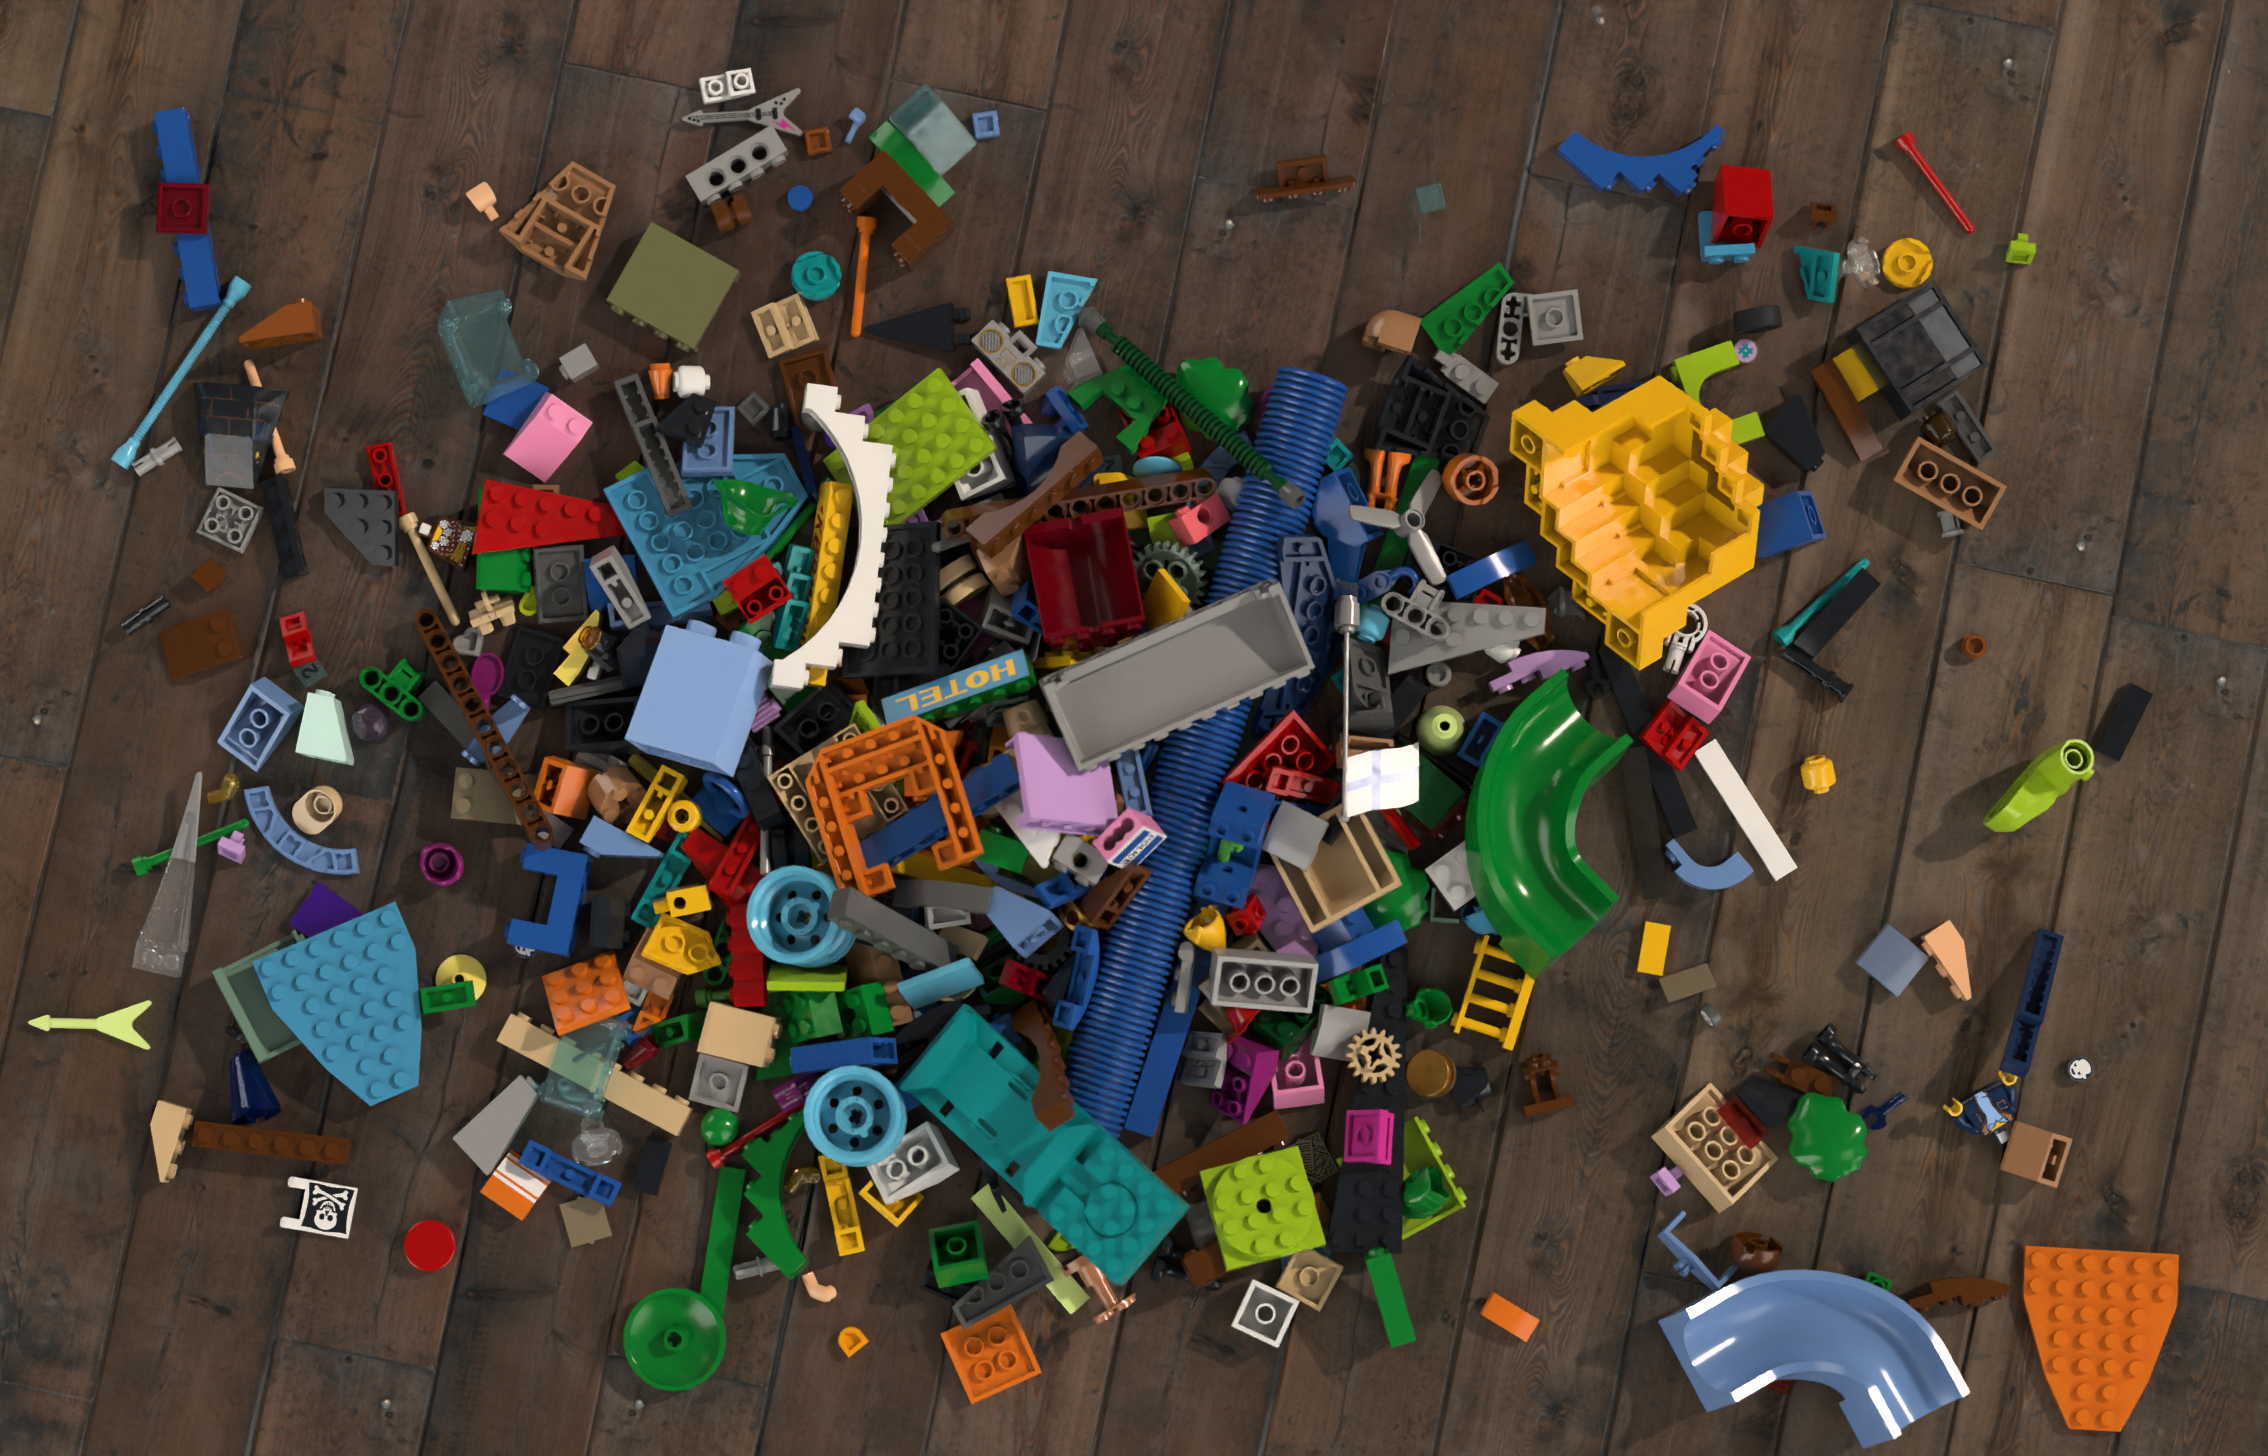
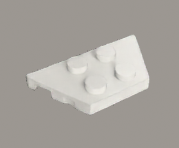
[994,790,1060,868]

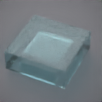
[1415,183,1446,214]

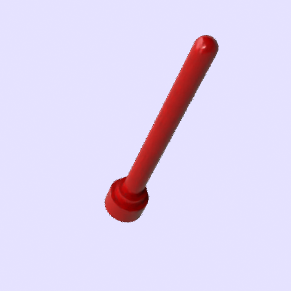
[1893,130,1975,234]
[705,1102,805,1170]

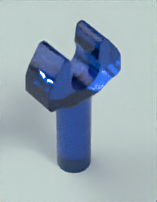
[1862,1092,1907,1130]

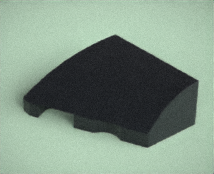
[1734,1076,1803,1131]

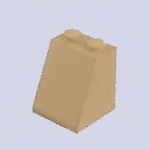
[697,1001,783,1067]

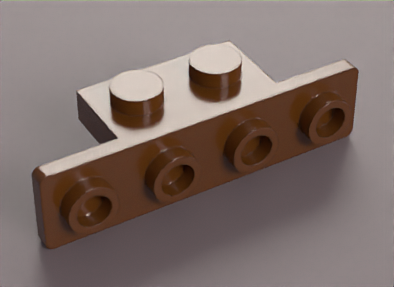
[1254,154,1356,202]

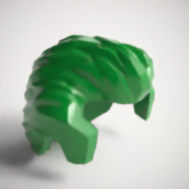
[1405,987,1453,1030]

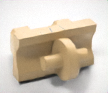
[468,591,516,635]

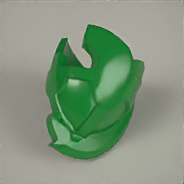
[1403,1166,1450,1219]

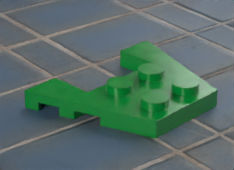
[1067,364,1168,455]

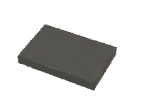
[532,544,589,624]

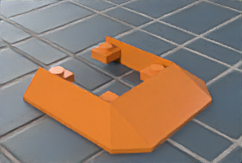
[805,715,984,898]

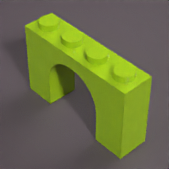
[1669,340,1765,445]

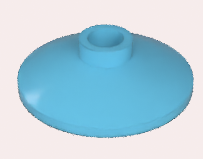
[1133,456,1183,478]

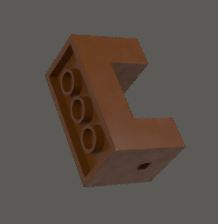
[839,149,955,272]

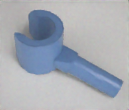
[845,107,866,144]

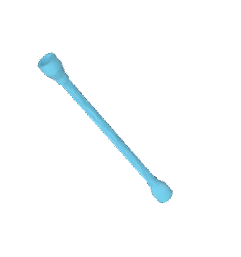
[111,275,252,470]

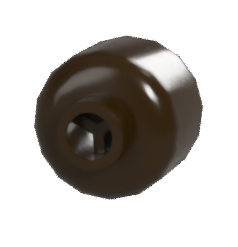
[1920,410,1958,449]

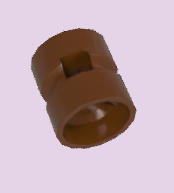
[710,192,754,234]

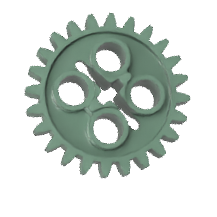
[1133,540,1209,611]

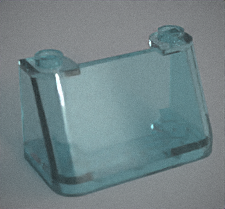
[438,289,539,408]
[538,1017,634,1123]

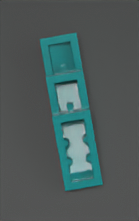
[773,543,816,652]

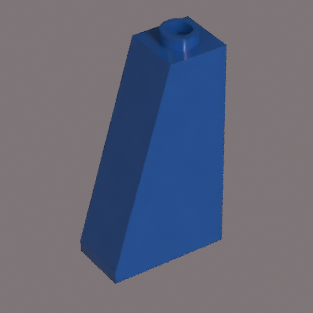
[790,1037,898,1074]

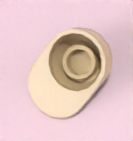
[292,785,343,835]

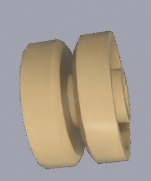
[940,554,989,607]

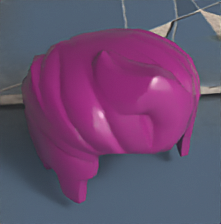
[419,843,464,887]

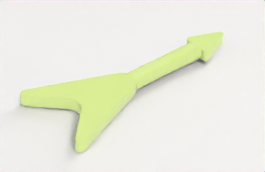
[28,1000,152,1050]

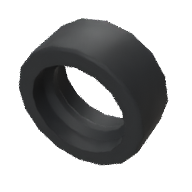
[1733,305,1783,335]

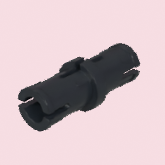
[120,594,172,636]

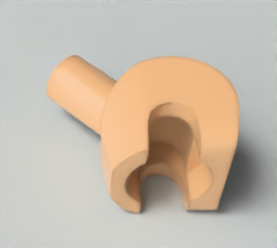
[466,182,499,221]

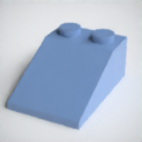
[217,677,304,772]
[579,816,665,859]

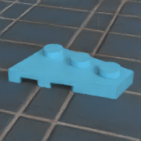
[1035,271,1098,350]

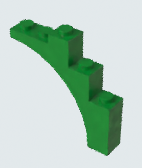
[741,1108,810,1281]

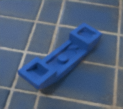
[1446,540,1538,600]
[1313,919,1408,983]
[1052,924,1099,1030]
[518,1140,622,1207]

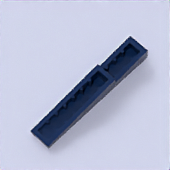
[1999,928,2064,1078]

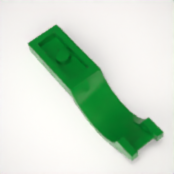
[419,980,476,1015]

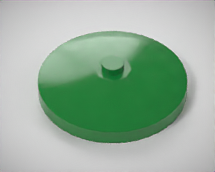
[623,1287,727,1391]

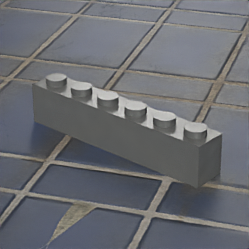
[827,887,959,973]

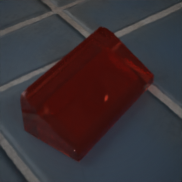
[1716,1094,1770,1150]

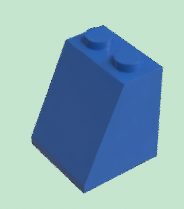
[1755,491,1827,559]

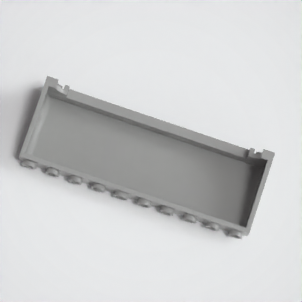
[1038,578,1315,772]

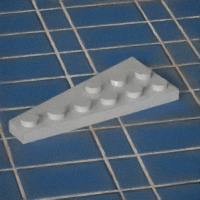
[1388,599,1546,675]

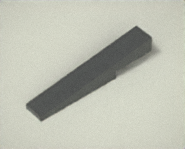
[614,373,692,517]

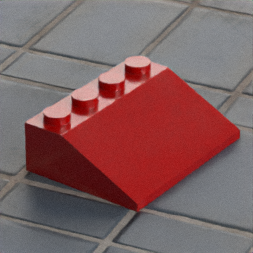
[1220,709,1336,831]

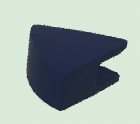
[1012,423,1106,511]

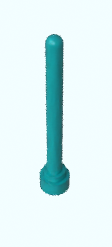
[1772,558,1869,647]

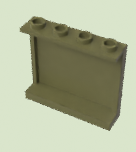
[607,222,741,353]

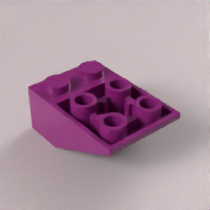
[1210,1032,1280,1124]

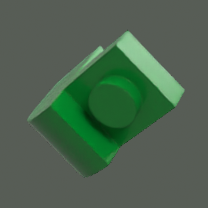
[1327,964,1389,1006]

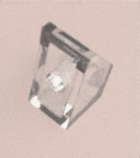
[1062,327,1102,388]

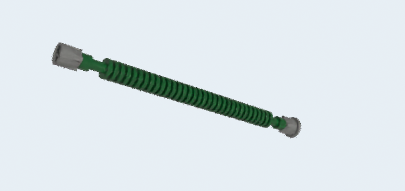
[1078,306,1306,509]

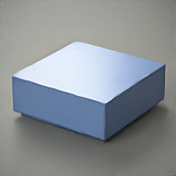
[972,110,1000,140]

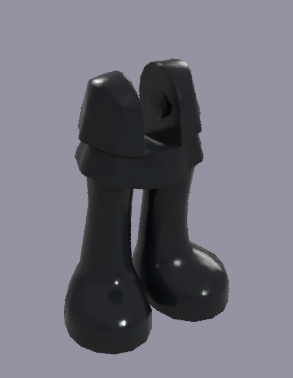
[981,398,1026,470]
[1801,1022,1877,1094]
[1150,1234,1223,1291]

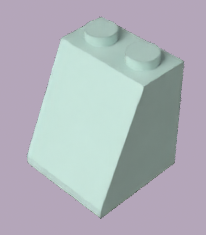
[295,689,354,766]

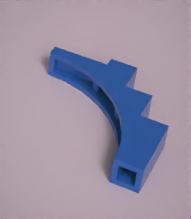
[1556,125,1725,198]

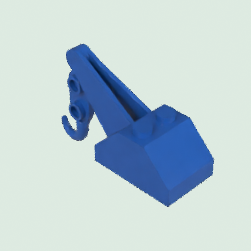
[1311,466,1419,604]

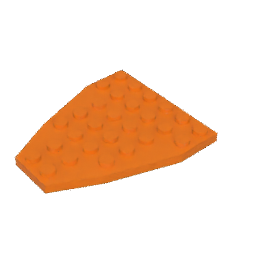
[2022,1246,2179,1432]

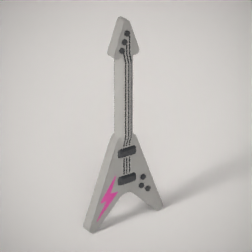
[682,88,804,137]

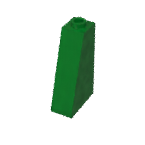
[1363,1246,1416,1348]

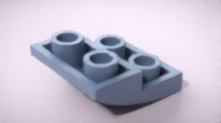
[1855,923,1929,997]

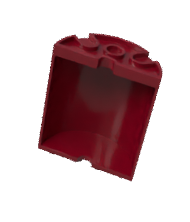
[1024,507,1145,653]

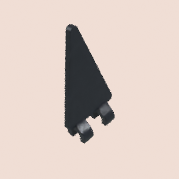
[865,302,971,352]

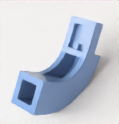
[1663,839,1754,890]

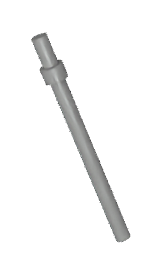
[759,726,775,876]

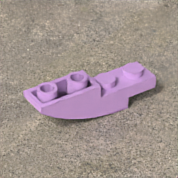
[1488,650,1590,695]

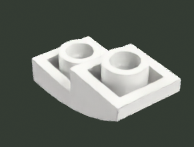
[699,68,755,105]

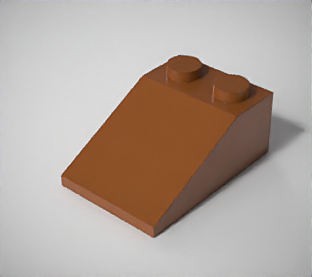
[239,299,323,350]

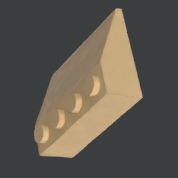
[1651,1082,1779,1213]

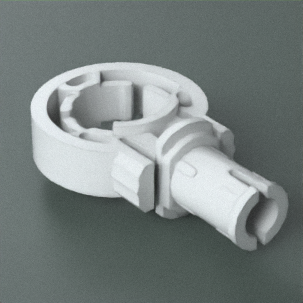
[1663,604,1708,674]

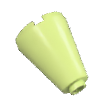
[1416,706,1467,756]

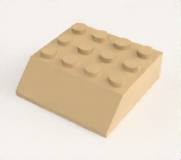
[1270,804,1402,934]

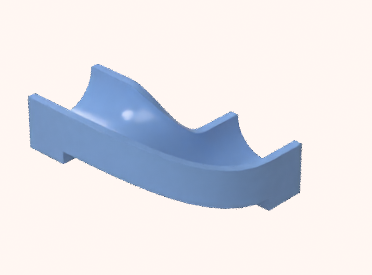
[1658,1270,1970,1449]

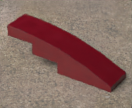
[999,959,1053,1004]

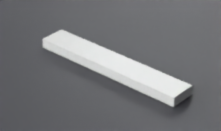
[1694,739,1798,881]

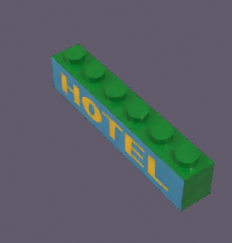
[881,649,1037,724]

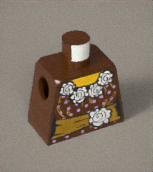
[418,516,477,572]

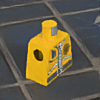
[653,880,712,918]

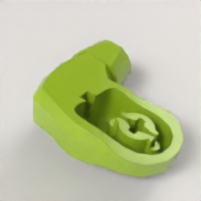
[1983,739,2095,832]

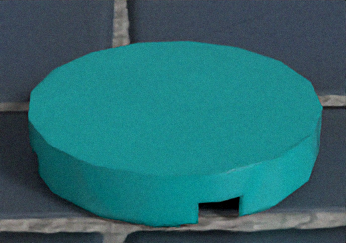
[791,251,842,301]

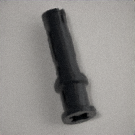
[1780,644,1854,703]

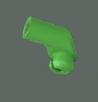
[1217,839,1244,862]

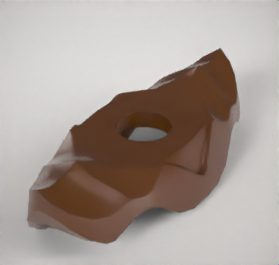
[1502,573,1555,653]

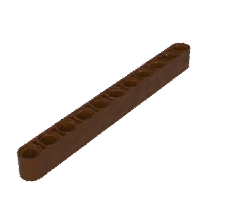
[941,468,1217,540]
[414,608,555,851]

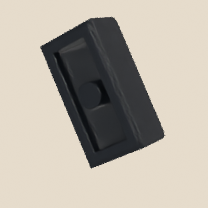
[919,1259,977,1303]

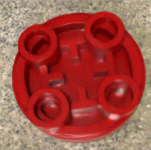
[404,1220,456,1271]

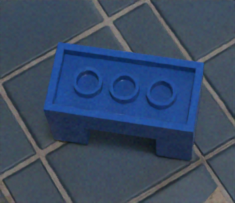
[1193,780,1276,909]
[504,843,593,958]

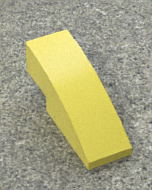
[553,610,602,687]

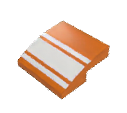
[480,1149,552,1221]

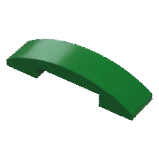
[868,121,955,208]

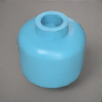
[1354,604,1390,644]

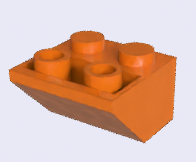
[533,755,601,820]

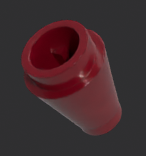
[622,1034,660,1071]

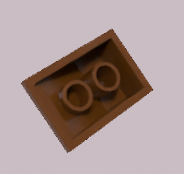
[159,609,247,681]

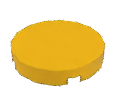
[1882,238,1933,289]

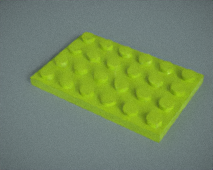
[823,368,998,525]

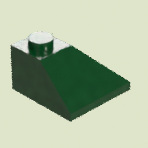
[975,944,1032,1006]

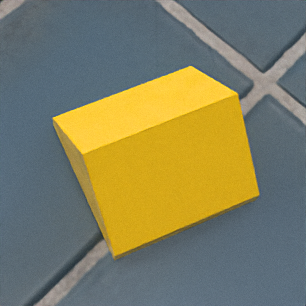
[858,1179,924,1227]

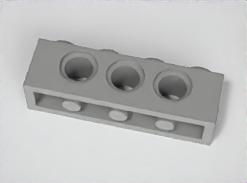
[686,125,789,206]

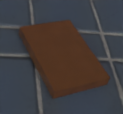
[778,348,844,434]

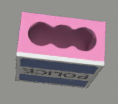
[1093,807,1167,868]

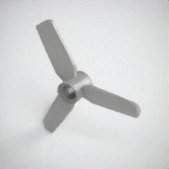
[1347,469,1446,586]

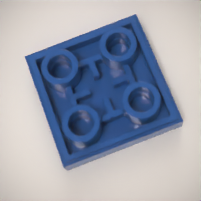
[483,368,550,430]

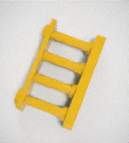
[1450,935,1534,1051]

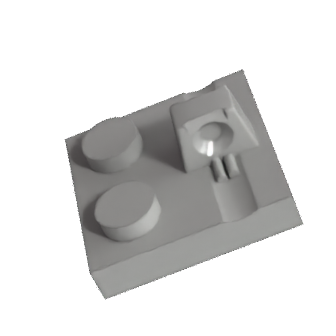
[1526,289,1583,346]
[688,1052,750,1113]

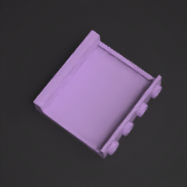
[1005,732,1118,836]

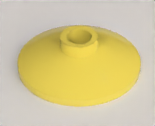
[436,955,487,1000]

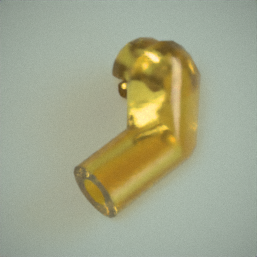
[207,773,239,805]
[784,1167,821,1195]

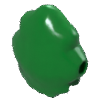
[1176,356,1254,440]
[1362,848,1430,932]
[1787,1092,1867,1183]

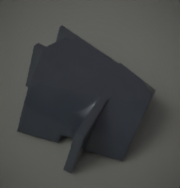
[1449,1066,1492,1113]

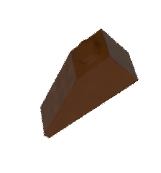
[1078,863,1152,930]

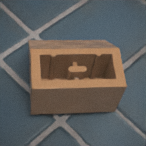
[2000,1120,2073,1188]

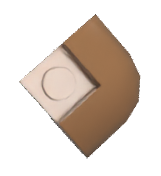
[1361,310,1422,356]

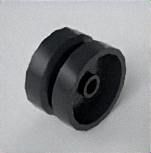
[771,821,812,870]

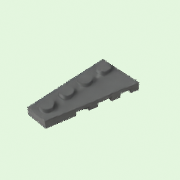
[952,1235,1054,1330]

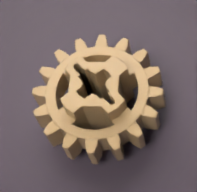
[1345,1028,1402,1084]

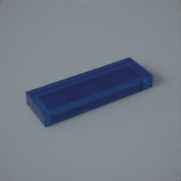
[791,426,819,505]

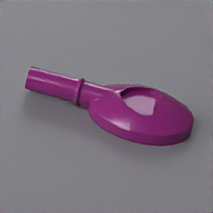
[471,652,504,710]

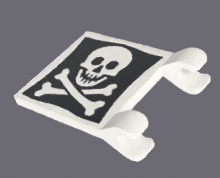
[280,1176,358,1239]

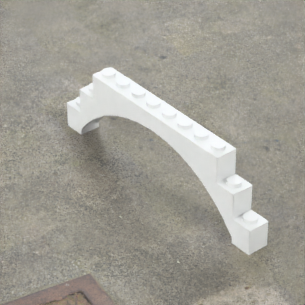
[770,383,896,691]

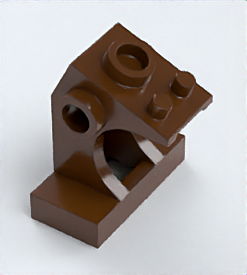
[1522,1053,1576,1116]

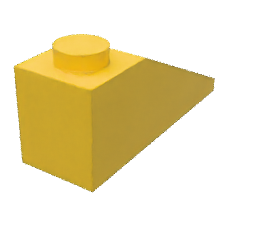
[626,764,688,844]

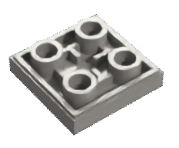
[196,487,265,554]

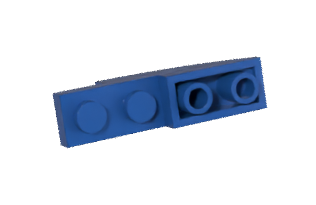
[1033,863,1116,910]

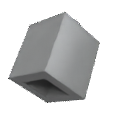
[559,343,600,383]

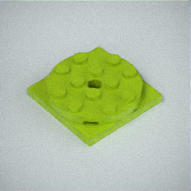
[1199,1146,1326,1271]

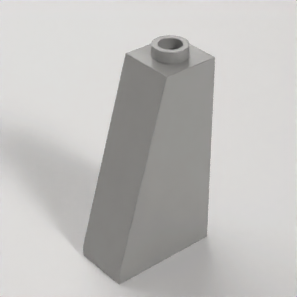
[453,1075,540,1176]

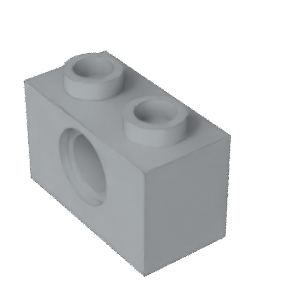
[1050,833,1109,887]

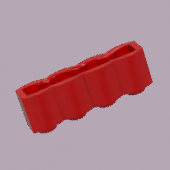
[726,904,768,1007]

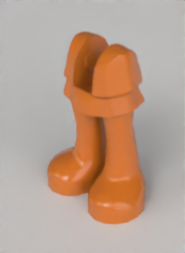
[1364,448,1412,512]

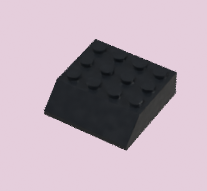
[1846,281,1989,421]

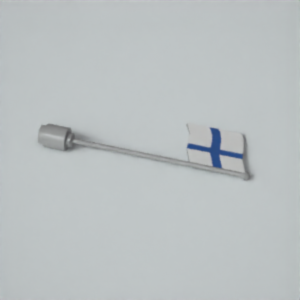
[1334,595,1419,823]

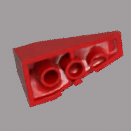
[681,828,765,910]

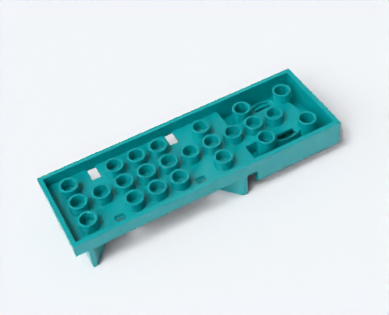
[898,1004,1190,1285]

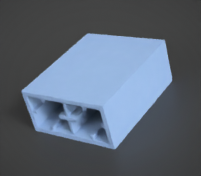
[625,619,773,777]

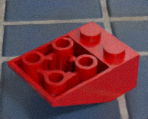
[1115,401,1193,460]

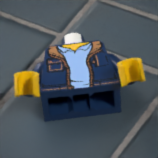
[1943,1071,2017,1145]

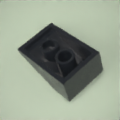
[773,678,855,760]
[565,696,647,755]

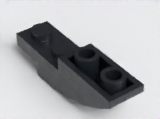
[894,999,992,1049]

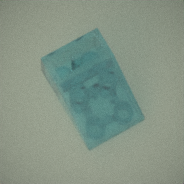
[889,83,978,177]

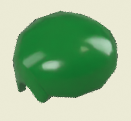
[700,1107,739,1148]

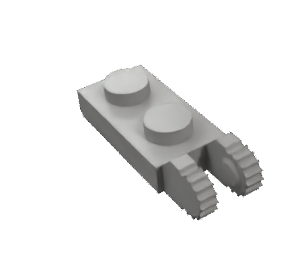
[1171,941,1196,1013]

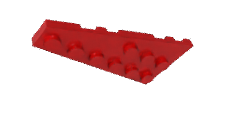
[471,479,627,555]

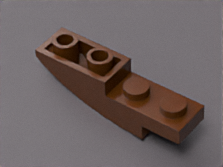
[1905,1277,2013,1313]

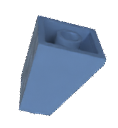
[987,885,1064,959]

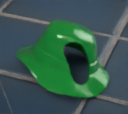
[712,478,797,535]

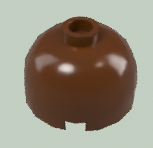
[1730,1232,1783,1277]

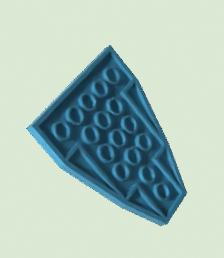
[603,453,808,620]
[252,902,422,1106]

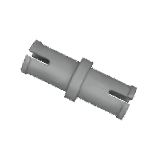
[131,437,183,477]

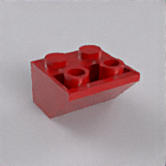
[721,553,793,625]

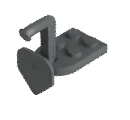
[1329,638,1395,758]

